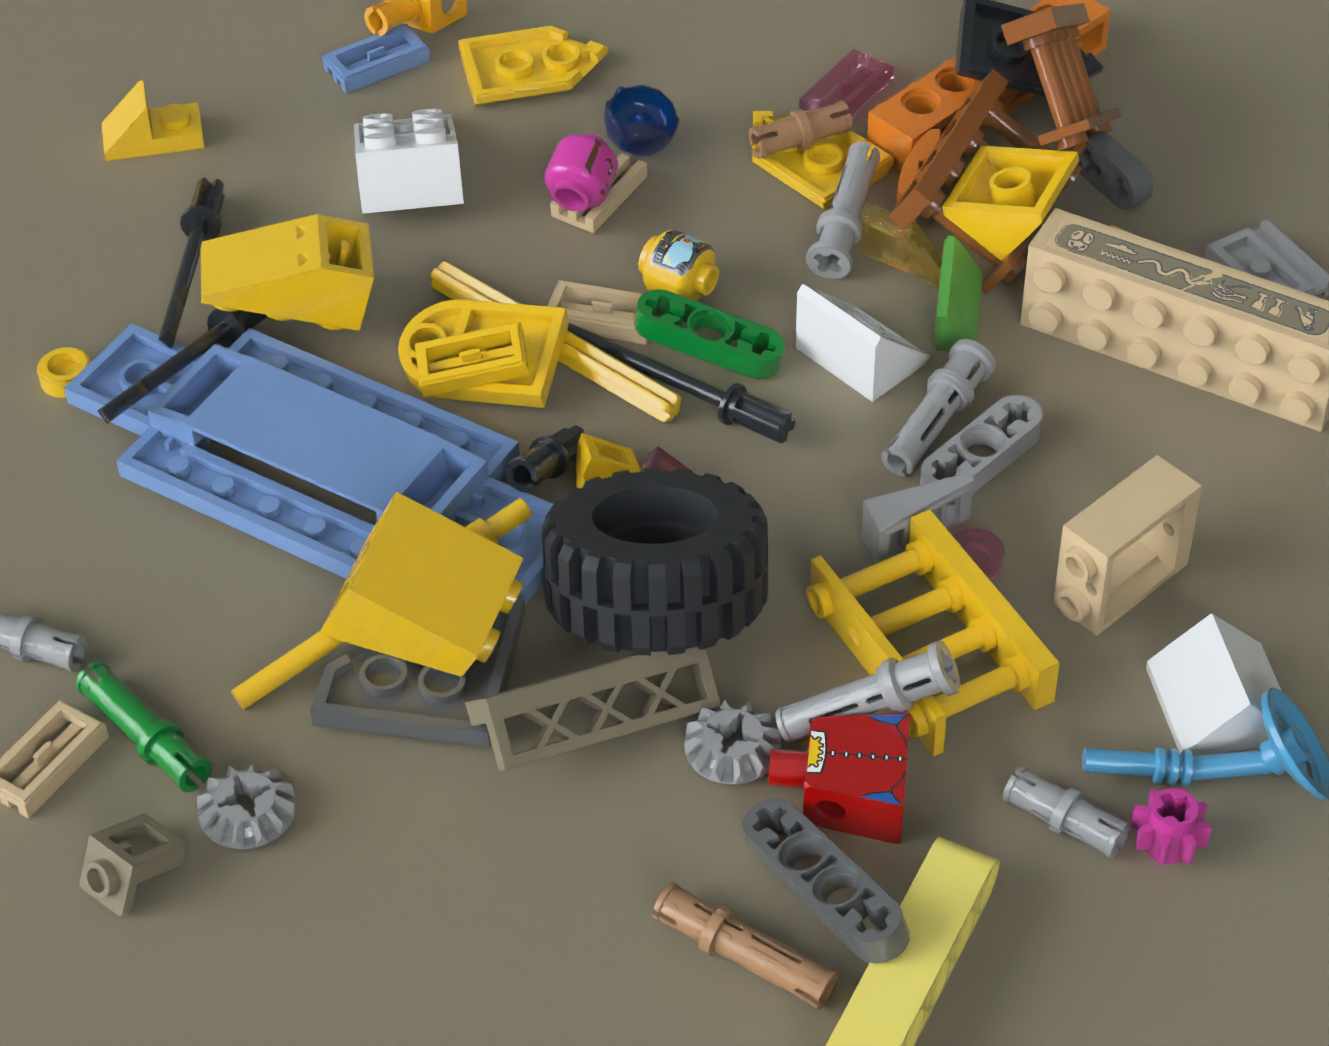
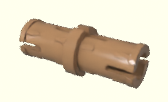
[749,100,853,159]

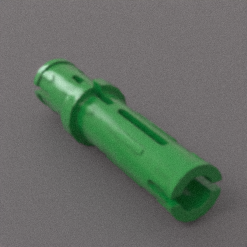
[75,661,212,793]

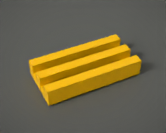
[415,321,530,397]

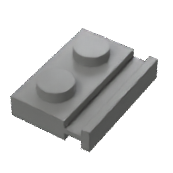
[1205,219,1329,297]

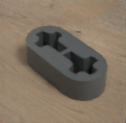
[1078,131,1153,209]

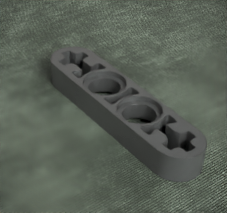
[743,799,910,964]

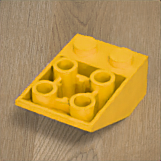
[200,214,374,331]

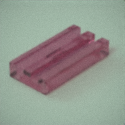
[799,49,894,118]

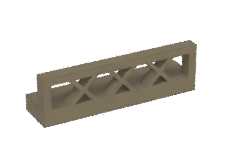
[465,647,721,771]

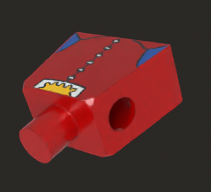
[768,713,911,844]

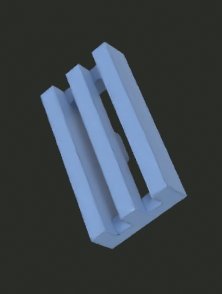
[322,24,431,94]

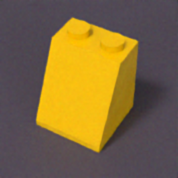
[320,492,524,677]

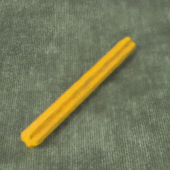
[430,261,682,423]

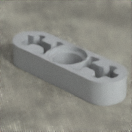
[920,395,1043,506]

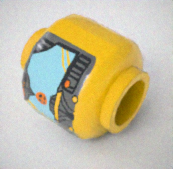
[638,229,720,301]

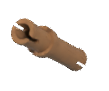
[652,882,839,1010]

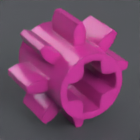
[1131,787,1212,866]

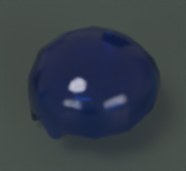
[604,85,679,156]

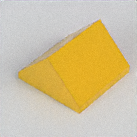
[942,146,1079,261]

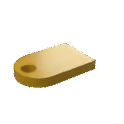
[398,299,570,408]

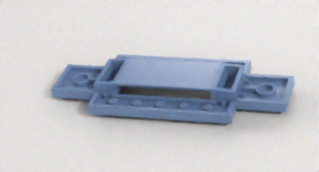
[64,323,553,605]

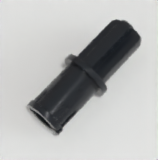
[506,425,584,492]

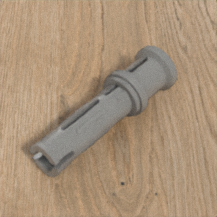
[806,142,880,279]
[881,339,996,477]
[775,640,961,744]

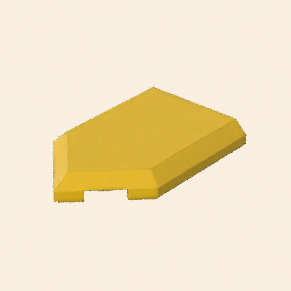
[458,25,608,106]
[752,111,894,210]

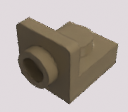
[79,813,188,916]

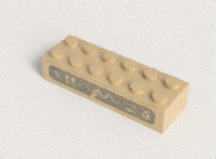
[1020,208,1329,432]

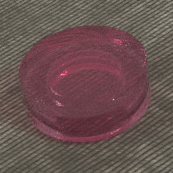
[953,528,1005,581]

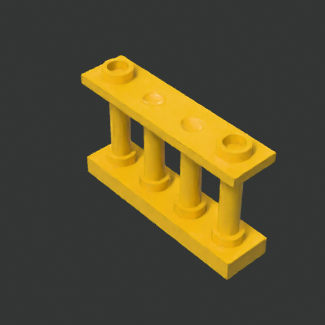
[806,509,1060,757]

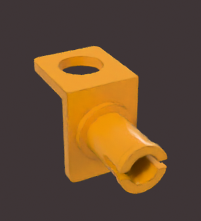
[364,0,467,36]

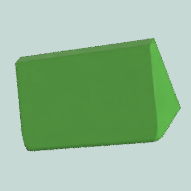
[934,235,983,352]

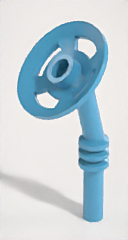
[1082,688,1329,801]

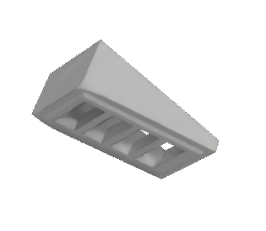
[861,472,974,564]

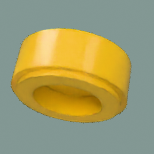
[37,347,91,398]

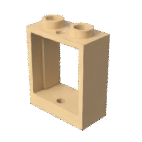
[1053,455,1202,636]

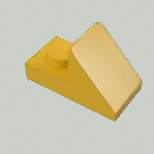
[102,80,205,161]

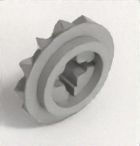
[684,700,781,784]
[197,761,296,849]

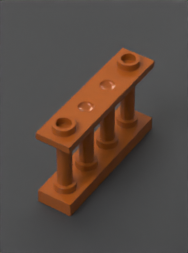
[1001,3,1121,151]
[889,69,1087,294]

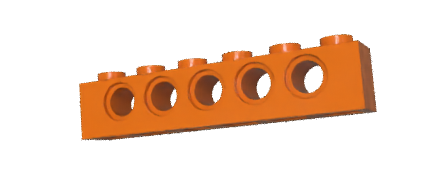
[867,0,1111,172]

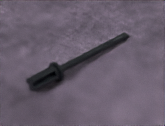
[158,177,225,349]
[97,309,268,424]
[567,323,796,443]

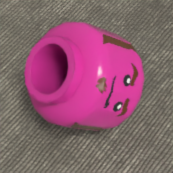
[544,134,618,212]

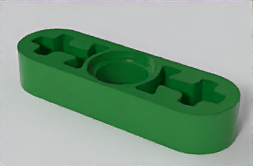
[634,289,785,379]

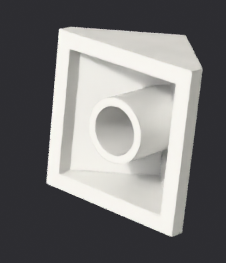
[796,284,930,402]
[1146,613,1282,756]

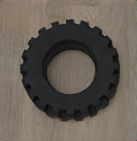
[542,468,768,656]

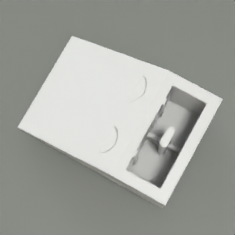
[354,108,464,214]

